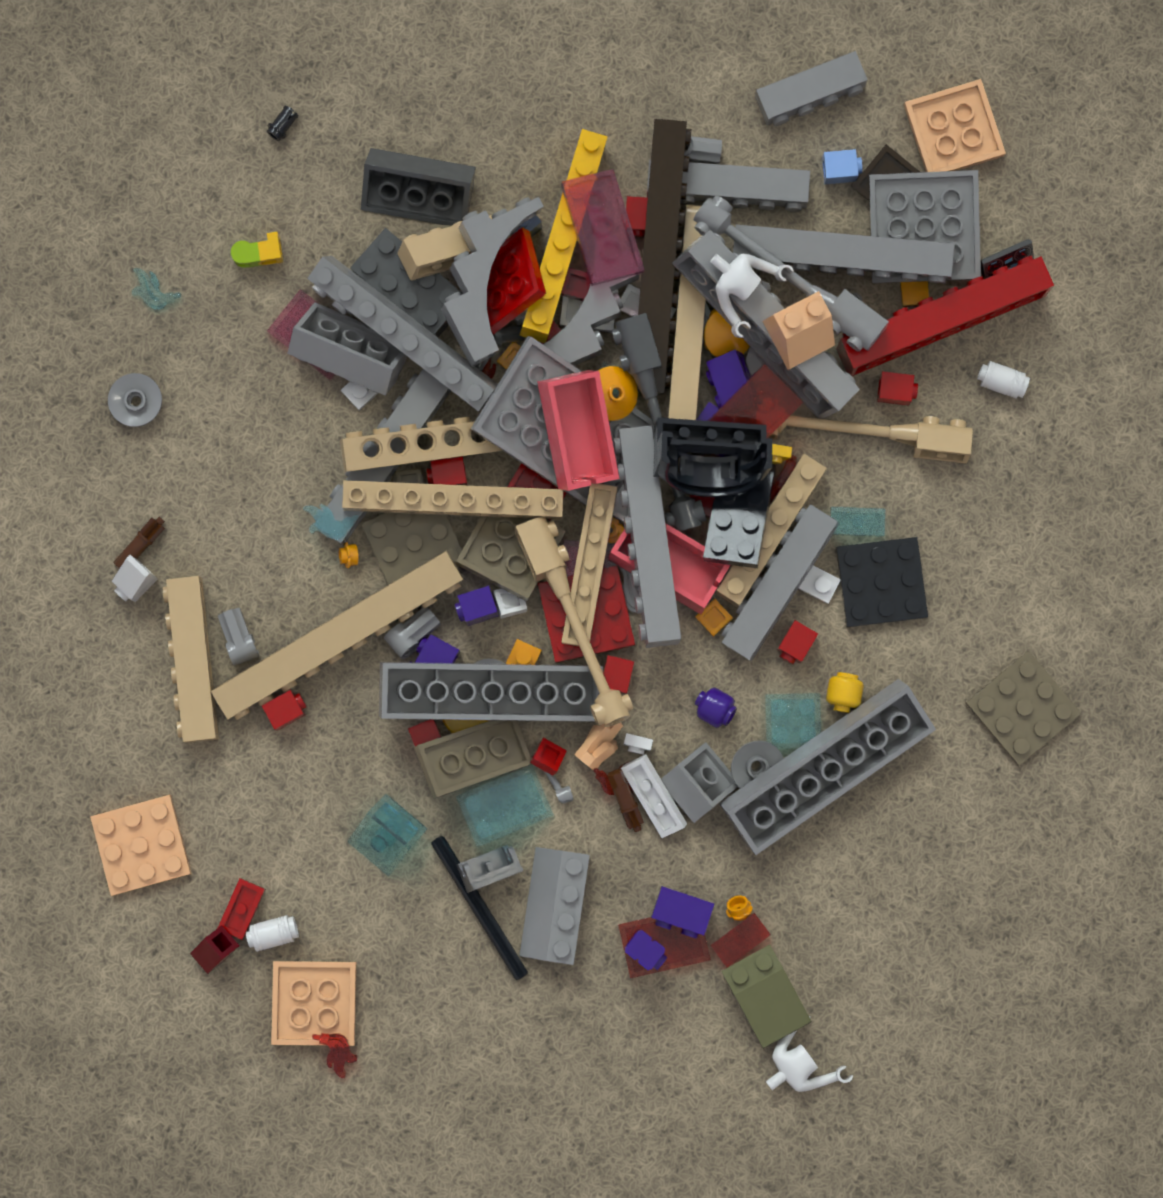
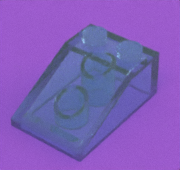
[456,765,554,848]

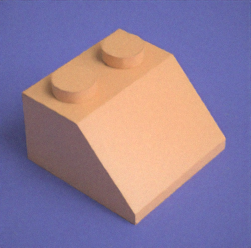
[762,291,835,370]

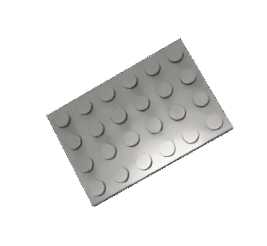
[471,336,654,506]

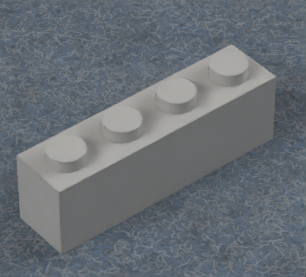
[755,51,868,126]

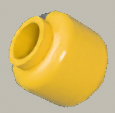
[826,672,864,713]

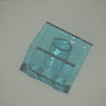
[347,794,427,876]

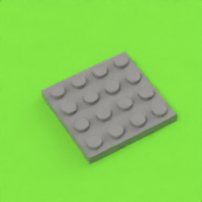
[869,170,981,284]

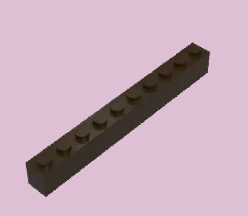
[636,119,692,394]

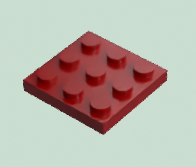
[487,227,546,335]
[538,566,635,663]

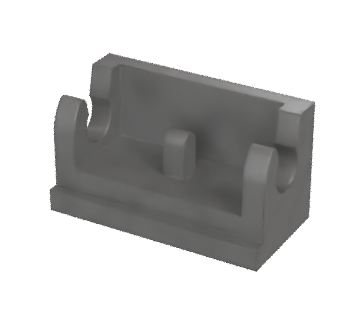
[457,845,523,893]

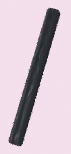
[431,836,528,980]

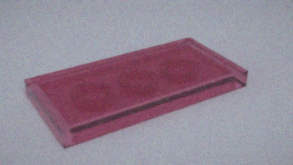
[561,169,644,286]

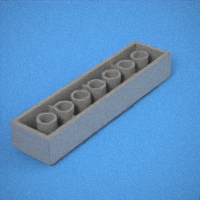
[733,224,955,283]
[672,230,860,419]
[379,662,603,721]
[719,679,936,855]

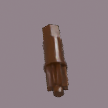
[113,516,165,569]
[607,769,644,832]

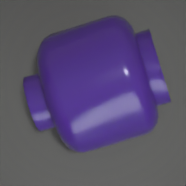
[695,687,737,728]

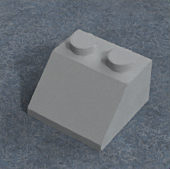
[661,742,738,823]

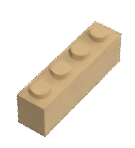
[398,215,510,281]

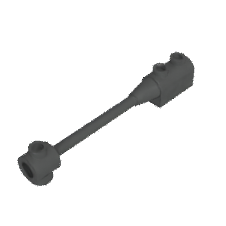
[612,313,707,531]

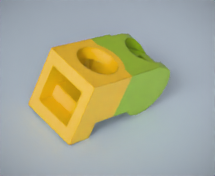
[231,232,283,268]

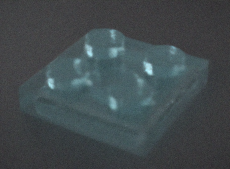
[765,693,821,749]

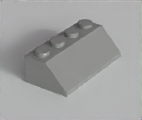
[287,303,407,396]
[519,847,590,965]

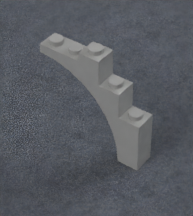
[441,197,544,367]
[543,205,642,366]

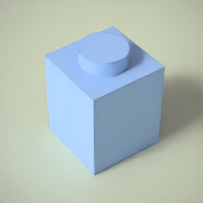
[822,149,862,184]

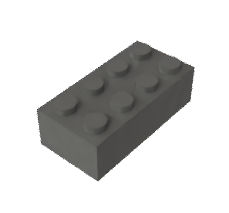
[350,228,463,337]

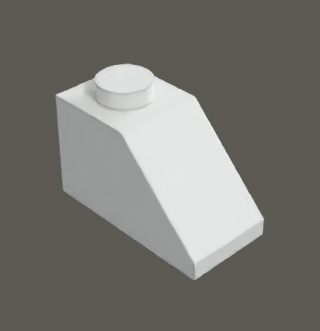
[112,555,158,602]

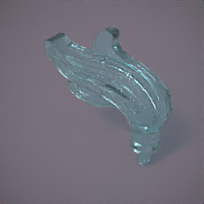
[132,268,181,310]
[303,504,359,540]

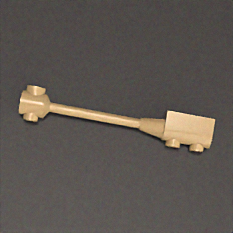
[754,398,973,464]
[515,517,633,727]

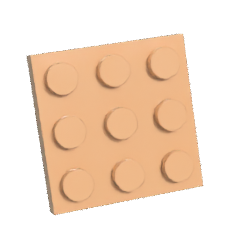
[904,79,1006,172]
[90,795,192,896]
[271,961,357,1046]

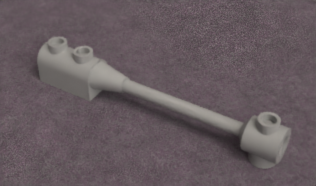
[693,195,889,352]

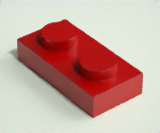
[218,878,266,940]

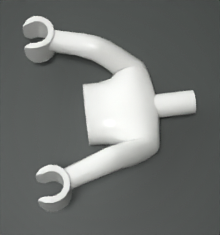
[710,253,794,338]
[766,1016,853,1092]

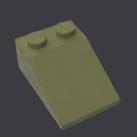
[721,944,812,1049]

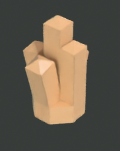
[574,722,623,771]

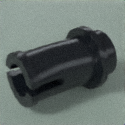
[266,105,299,141]

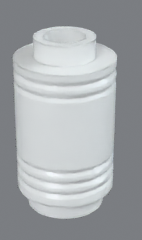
[977,361,1030,399]
[246,915,299,952]

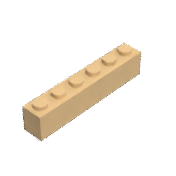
[715,454,827,608]
[163,576,219,743]

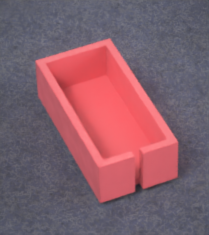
[537,370,620,491]
[608,523,731,615]

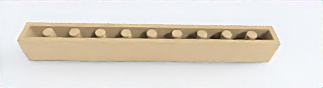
[211,550,463,720]

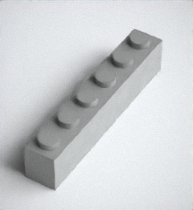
[647,160,810,212]
[721,504,839,661]

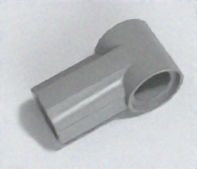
[684,136,722,164]
[384,607,441,659]
[218,608,260,666]

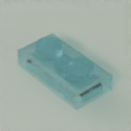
[830,506,886,537]

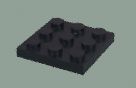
[836,537,928,628]

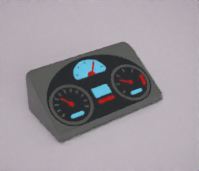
[981,239,1034,279]

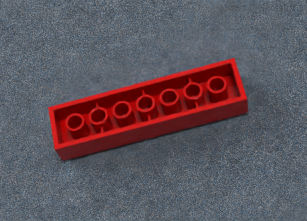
[836,256,1054,376]

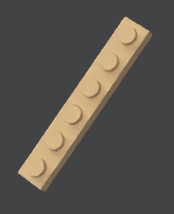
[562,483,618,647]

